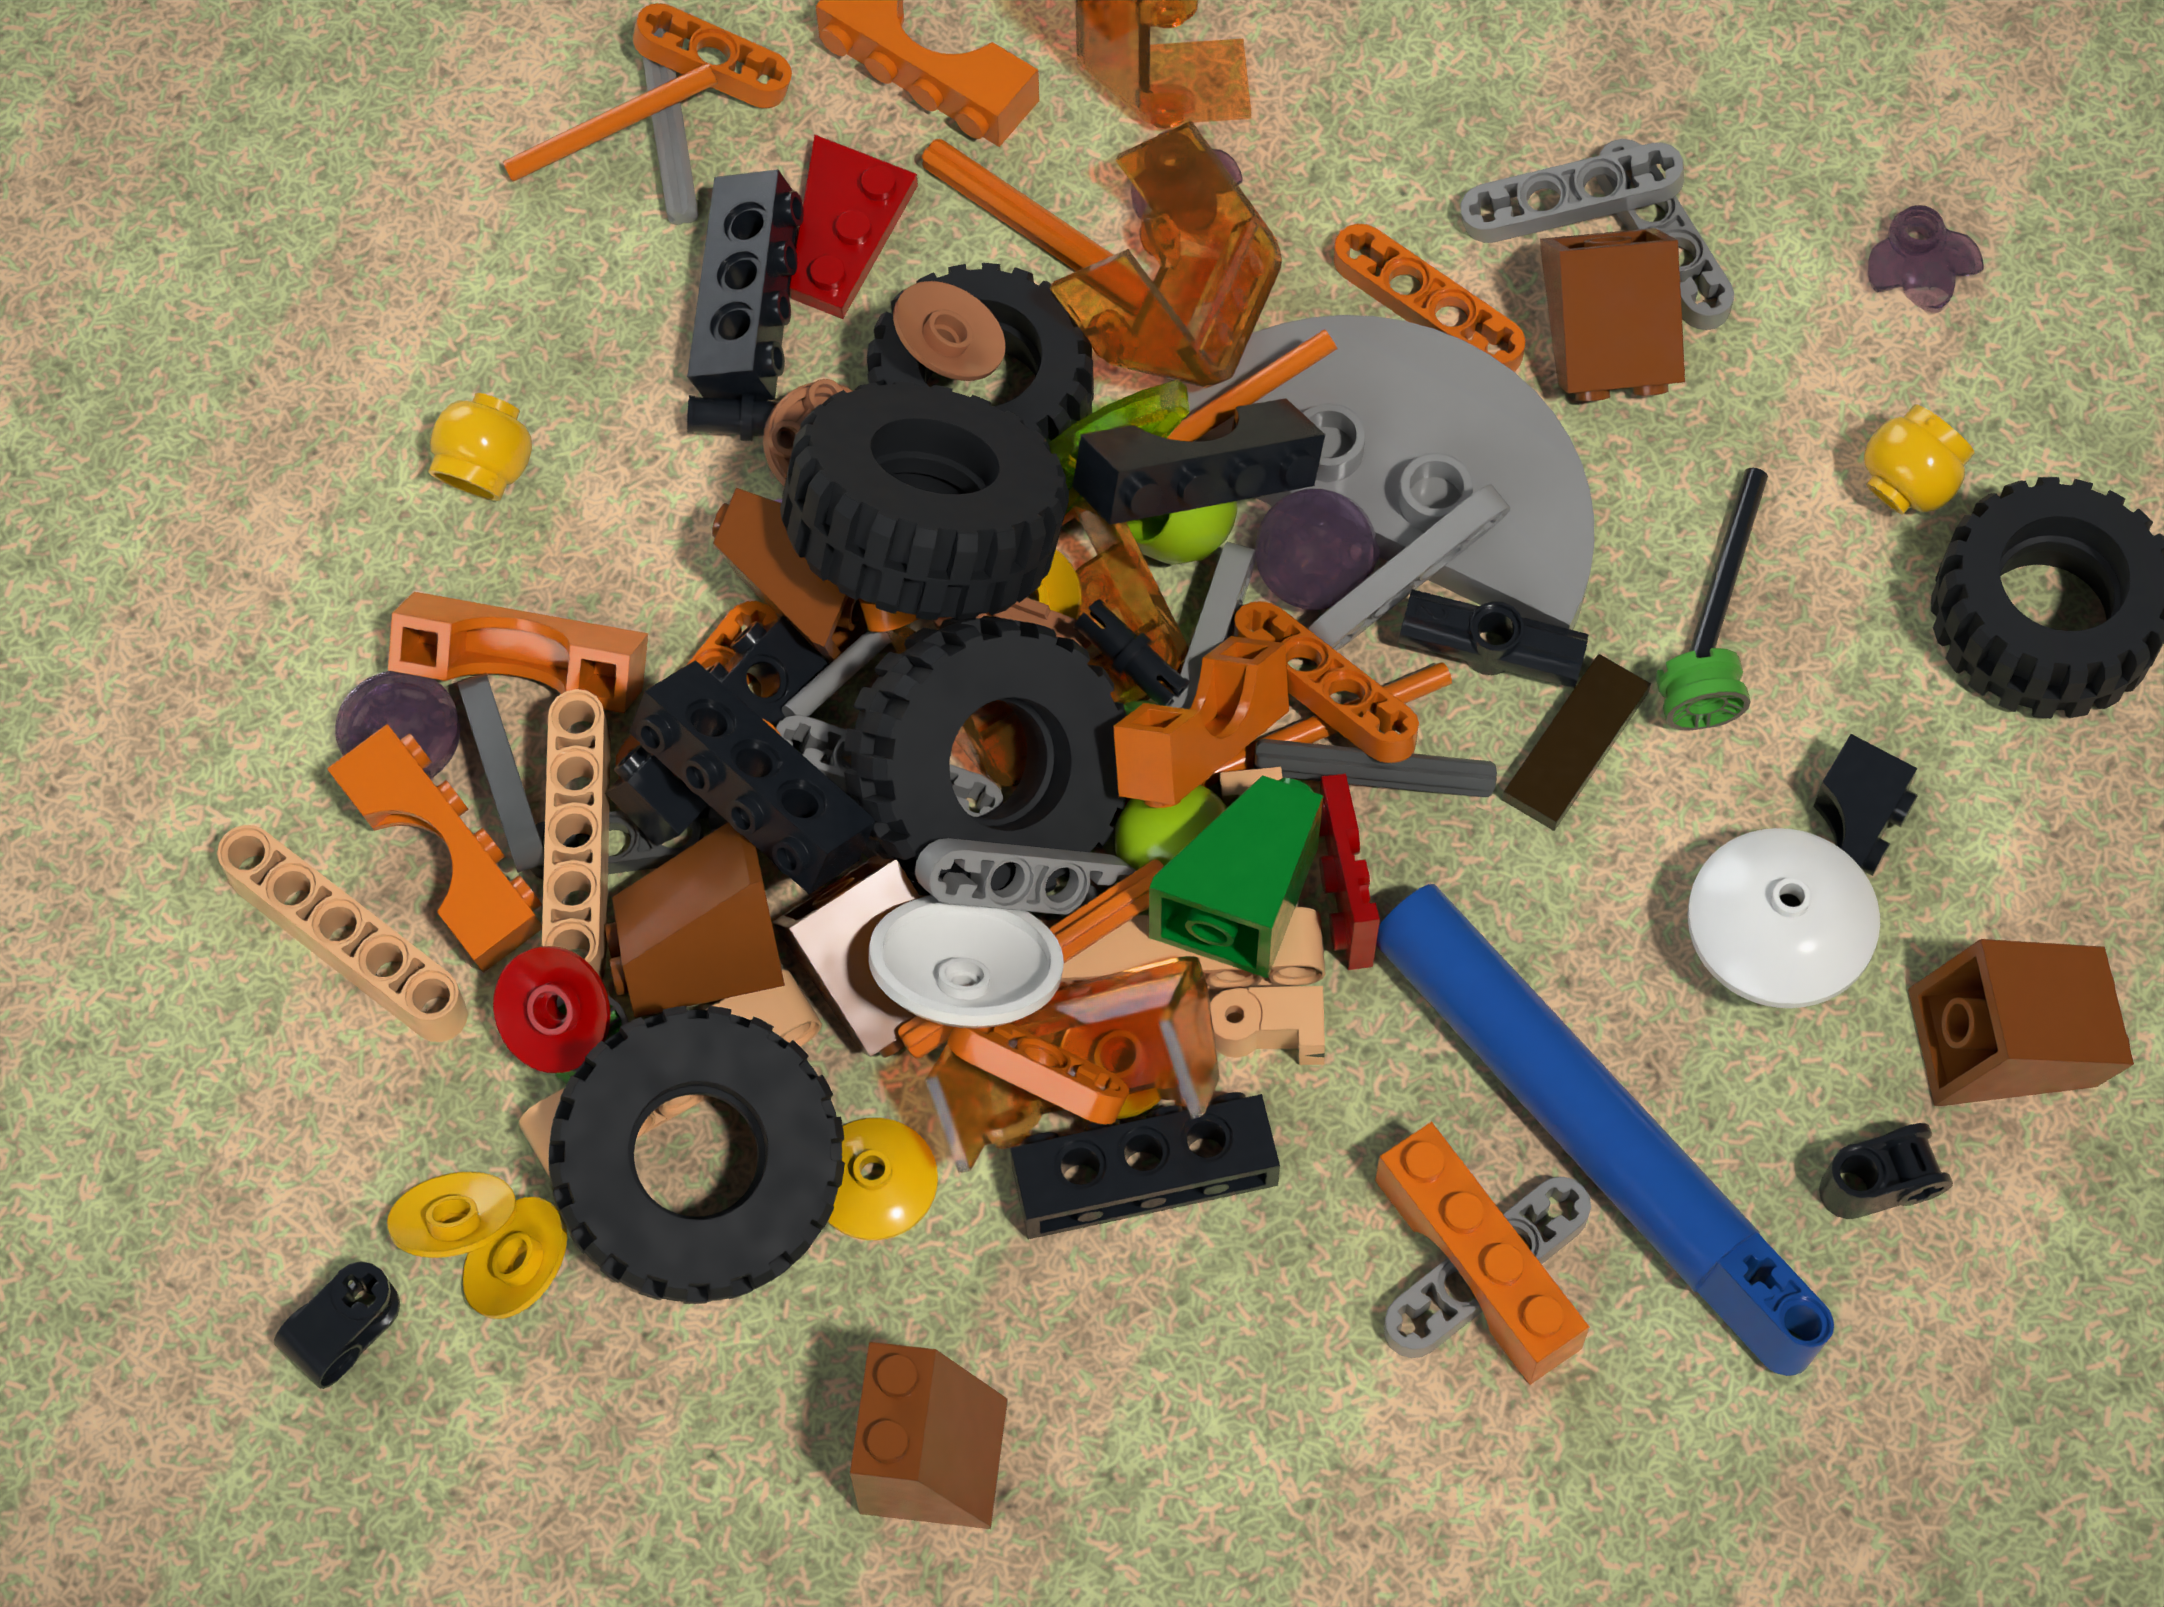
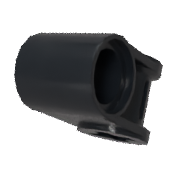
[1819,1123,1953,1219]
[274,1262,400,1389]

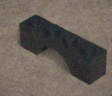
[1072,398,1325,525]
[1779,734,1918,907]

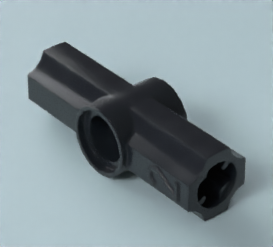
[1398,589,1589,688]

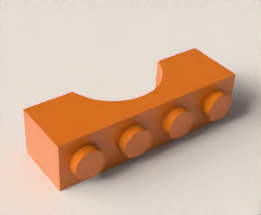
[816,0,1039,147]
[388,592,649,713]
[1113,636,1289,808]
[327,724,542,973]
[1375,1121,1590,1385]

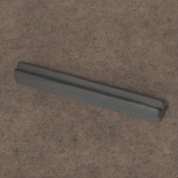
[1253,739,1497,797]

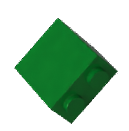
[1149,775,1323,978]

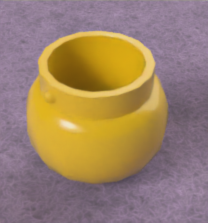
[428,393,532,501]
[1864,404,1975,515]

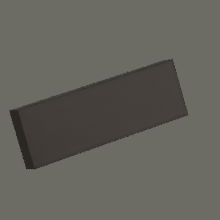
[1502,654,1651,831]

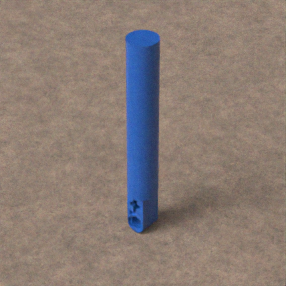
[1376,884,1834,1376]

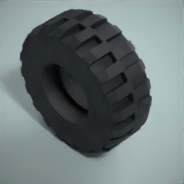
[780,381,1069,620]
[844,616,1127,893]
[548,1006,845,1304]

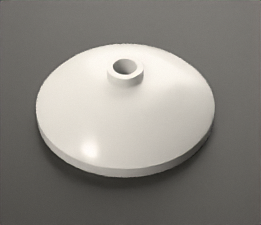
[1688,828,1880,1008]
[869,896,1064,1028]

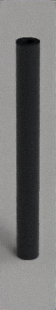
[1689,468,1768,658]

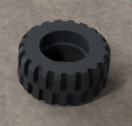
[867,263,1094,461]
[1931,477,2164,719]

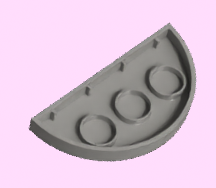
[1142,315,1594,630]

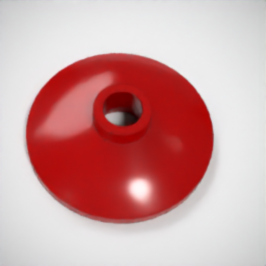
[493,946,610,1073]

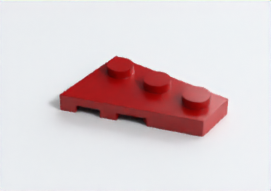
[790,135,918,319]
[1319,773,1380,970]

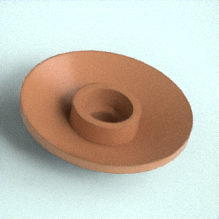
[893,281,1006,381]

